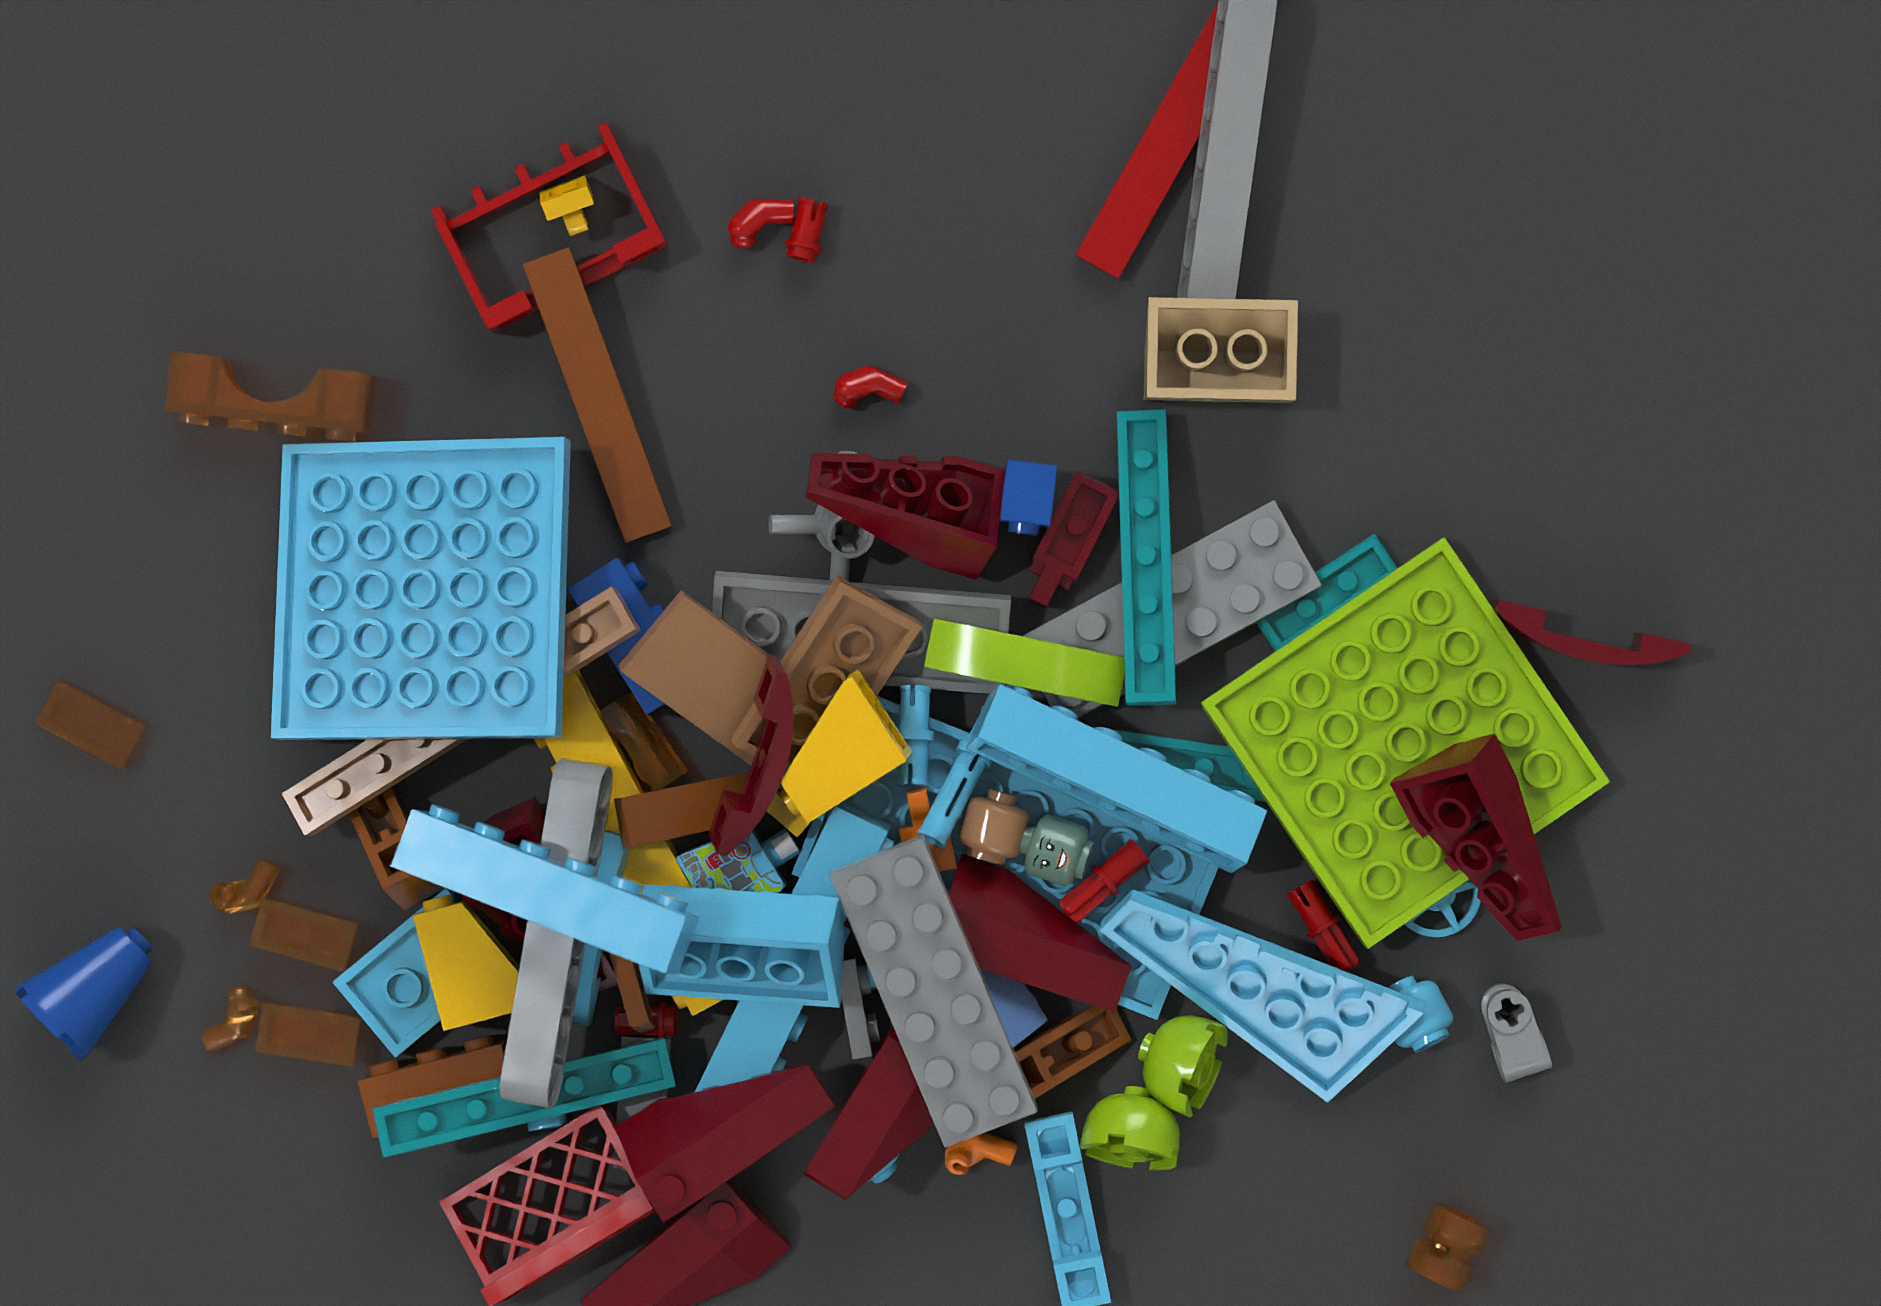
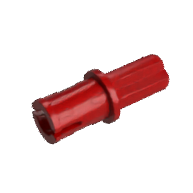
[1059,838,1151,923]
[1286,879,1360,972]

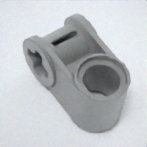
[1480,983,1552,1083]

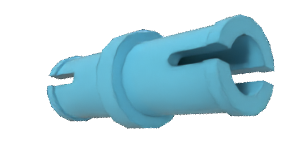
[897,685,934,787]

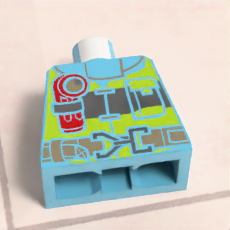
[675,828,800,893]

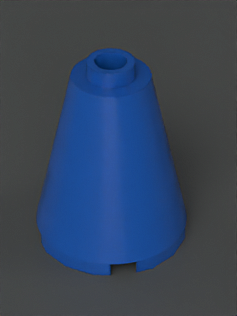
[13,927,153,1061]

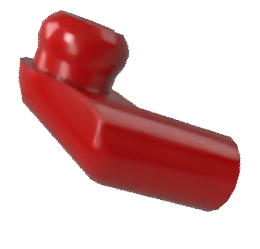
[727,198,794,249]
[833,365,908,409]

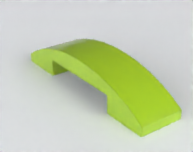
[924,618,1125,707]

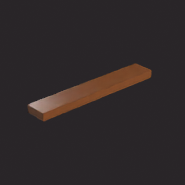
[523,247,672,543]

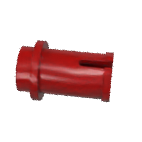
[784,198,829,263]
[615,1001,678,1040]

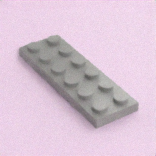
[1023,500,1322,719]
[712,571,1011,694]
[829,834,1038,1148]

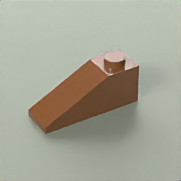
[349,785,445,911]
[1013,1005,1132,1099]

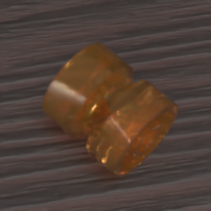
[1405,1202,1492,1293]

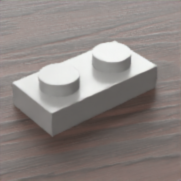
[841,955,881,1060]

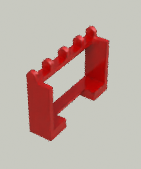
[431,122,668,333]

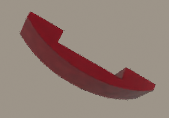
[1490,600,1691,665]
[708,655,794,856]

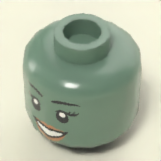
[1020,814,1095,886]

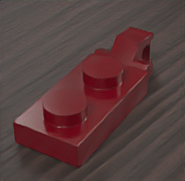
[1028,470,1119,608]

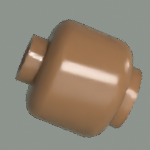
[959,788,1029,865]

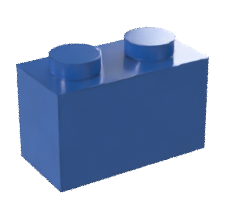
[999,460,1057,536]

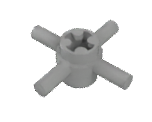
[768,451,874,582]

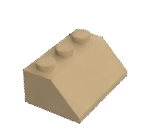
[1144,297,1298,403]

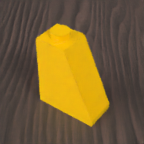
[781,669,913,824]
[413,894,520,1031]

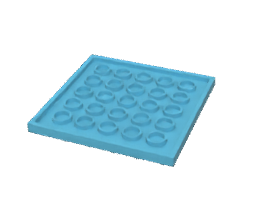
[271,437,571,740]

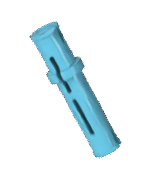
[916,705,993,849]

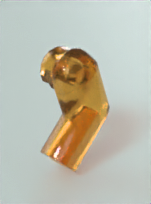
[209,858,281,914]
[201,986,259,1054]

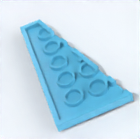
[1099,889,1425,1103]

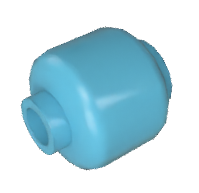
[1388,976,1454,1053]

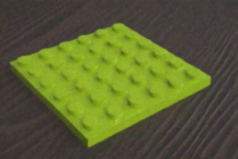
[1199,537,1610,949]

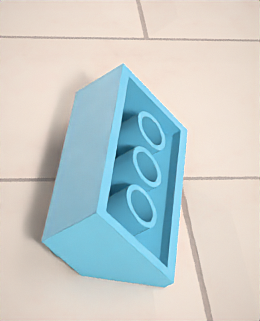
[638,884,845,1008]

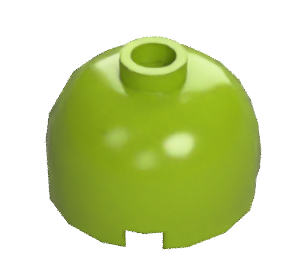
[1138,1015,1228,1118]
[1080,1086,1180,1171]

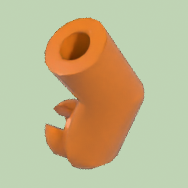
[944,1132,1018,1175]

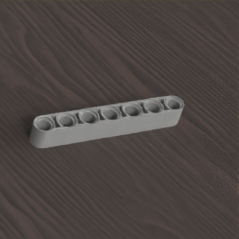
[1177,0,1277,299]
[500,758,613,1108]

